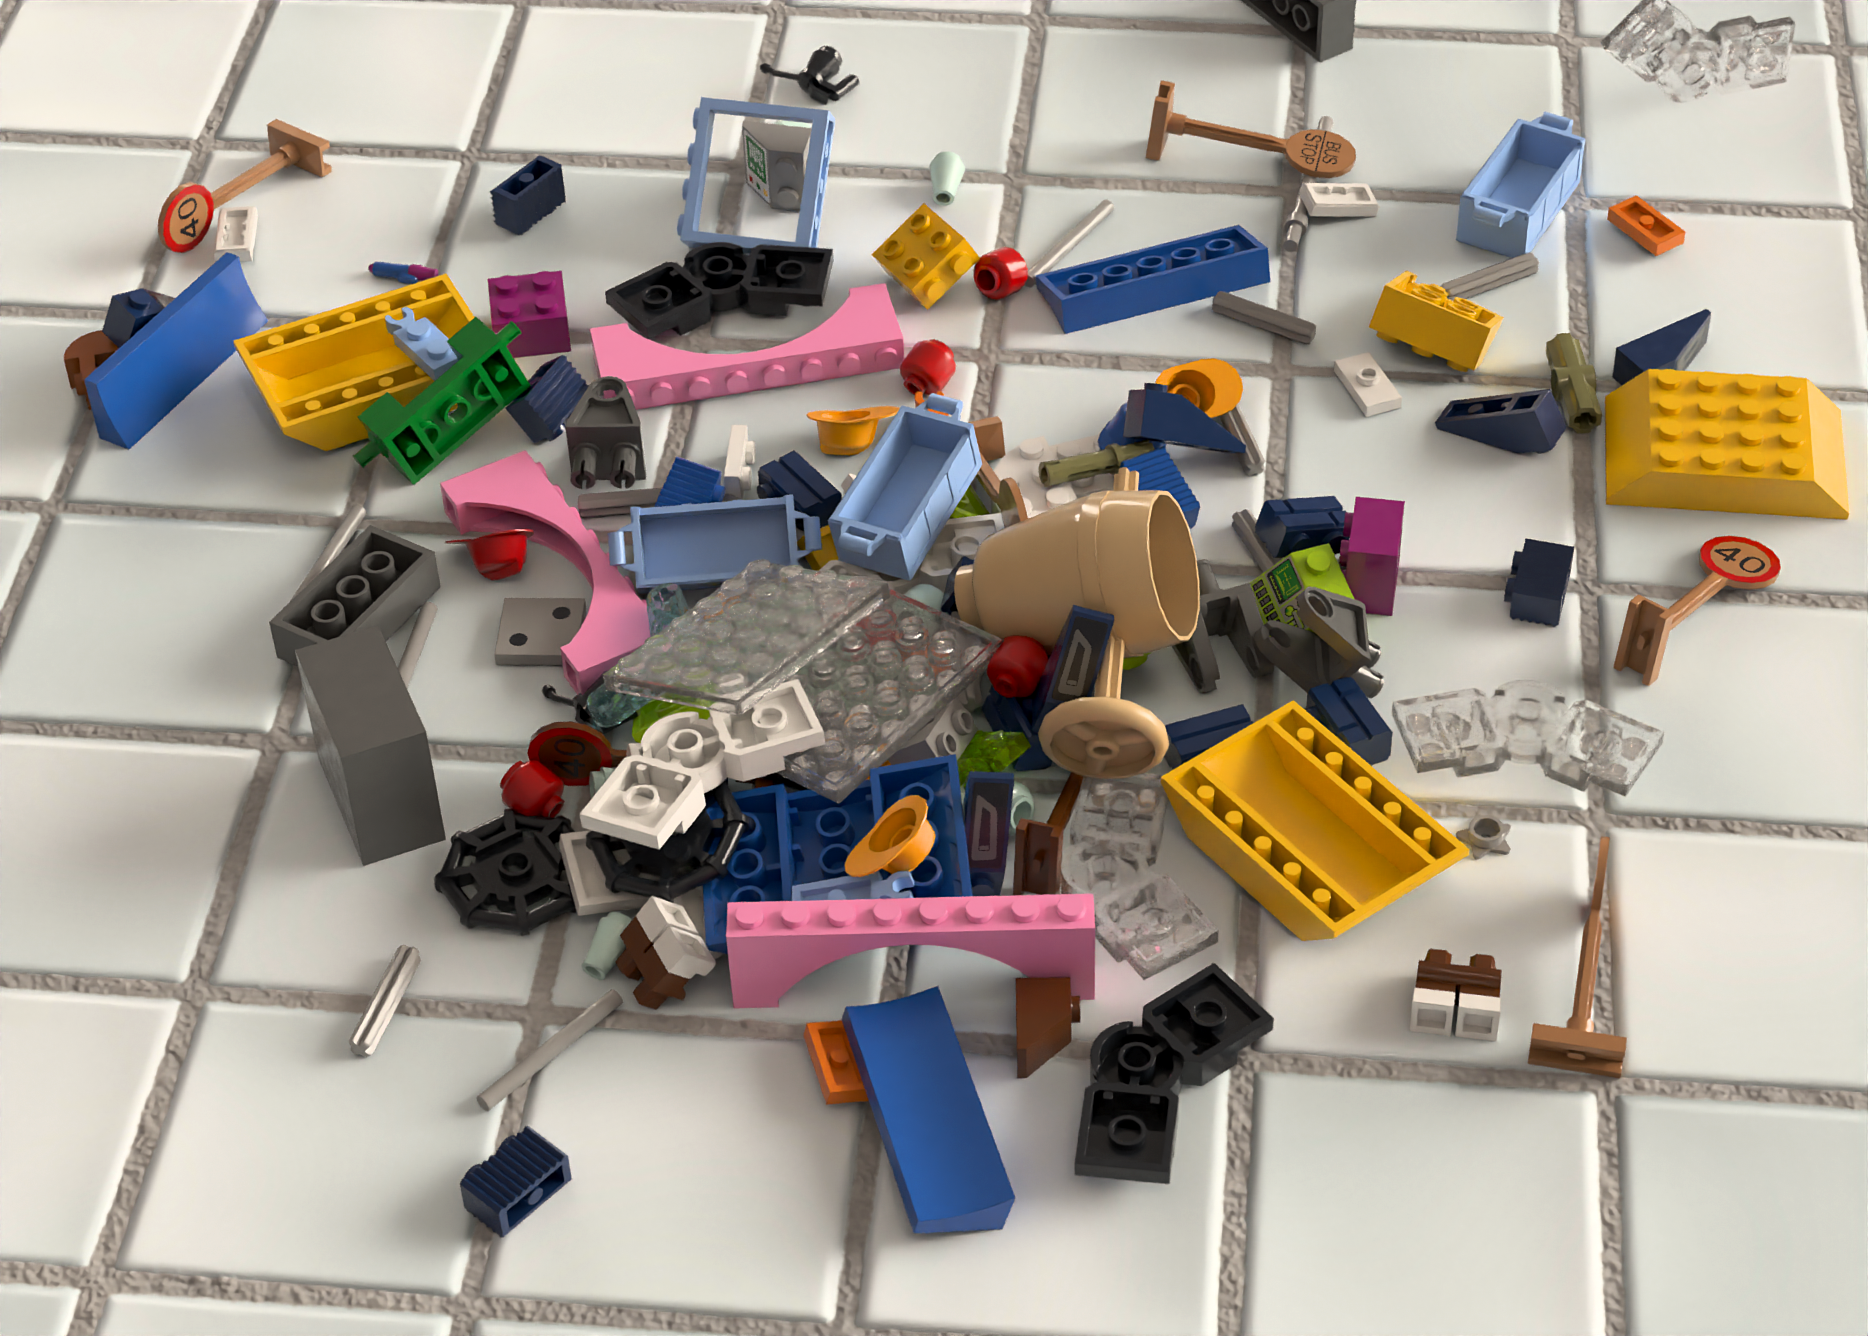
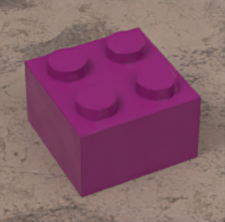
[488,270,571,358]
[1339,496,1405,616]

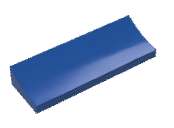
[1035,225,1271,334]
[84,252,268,450]
[842,986,1015,1234]

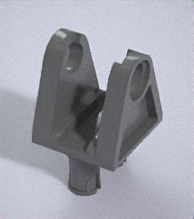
[565,376,646,489]
[1172,559,1274,693]
[1254,587,1384,698]

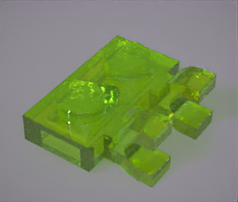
[957,730,1031,790]

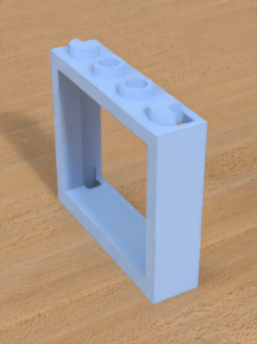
[677,97,835,254]

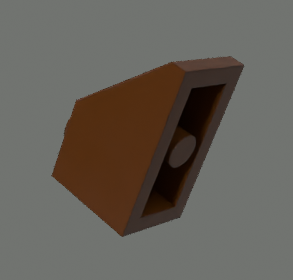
[1016,977,1080,1078]

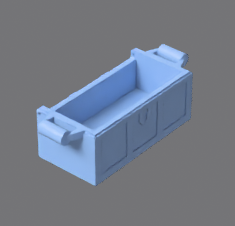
[1456,112,1585,258]
[828,393,982,581]
[608,494,822,594]

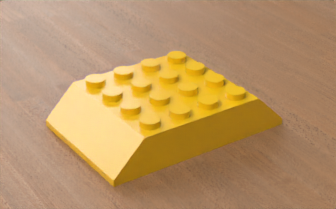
[233,273,475,451]
[1604,369,1849,520]
[1161,700,1469,941]

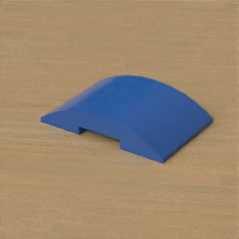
[703,754,972,954]

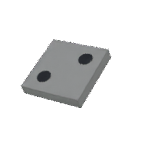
[494,598,586,665]

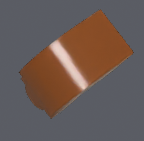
[64,330,119,410]

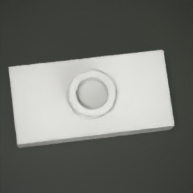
[1299,183,1380,217]
[214,206,258,262]
[1334,352,1402,417]

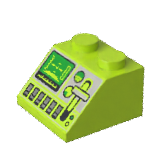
[1250,543,1354,637]

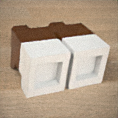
[615,896,717,1010]
[1409,949,1502,1041]

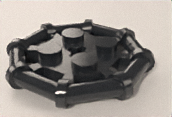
[586,777,749,903]
[434,808,577,936]

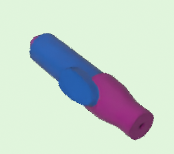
[368,261,438,284]

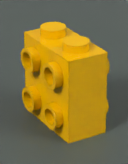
[871,203,980,310]

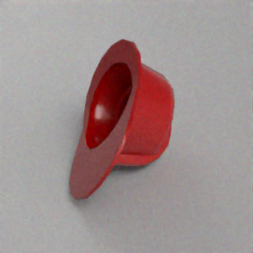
[445,529,534,580]

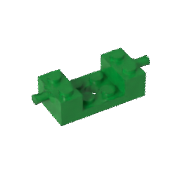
[352,317,531,485]

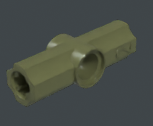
[1545,333,1602,434]

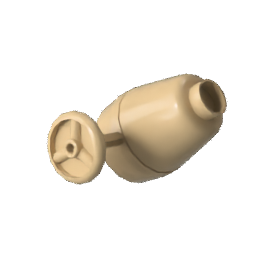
[954,467,1200,779]

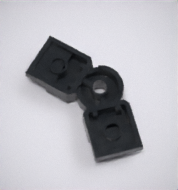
[605,242,834,339]
[1074,963,1274,1184]

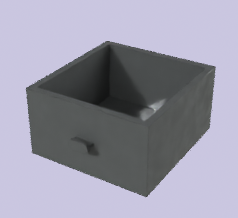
[295,625,446,866]

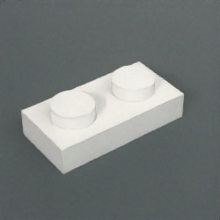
[724,425,756,500]

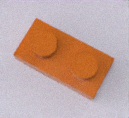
[1607,195,1685,256]
[803,1020,869,1105]

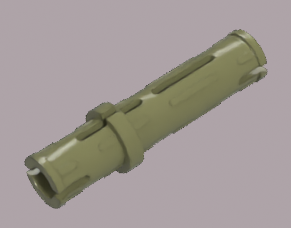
[1038,439,1155,487]

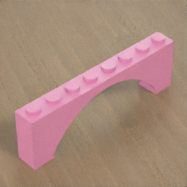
[590,283,904,410]
[440,450,673,695]
[726,894,1095,1008]

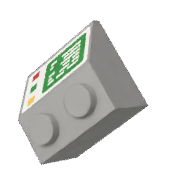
[742,121,812,211]

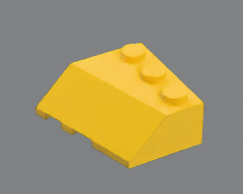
[1369,270,1504,372]

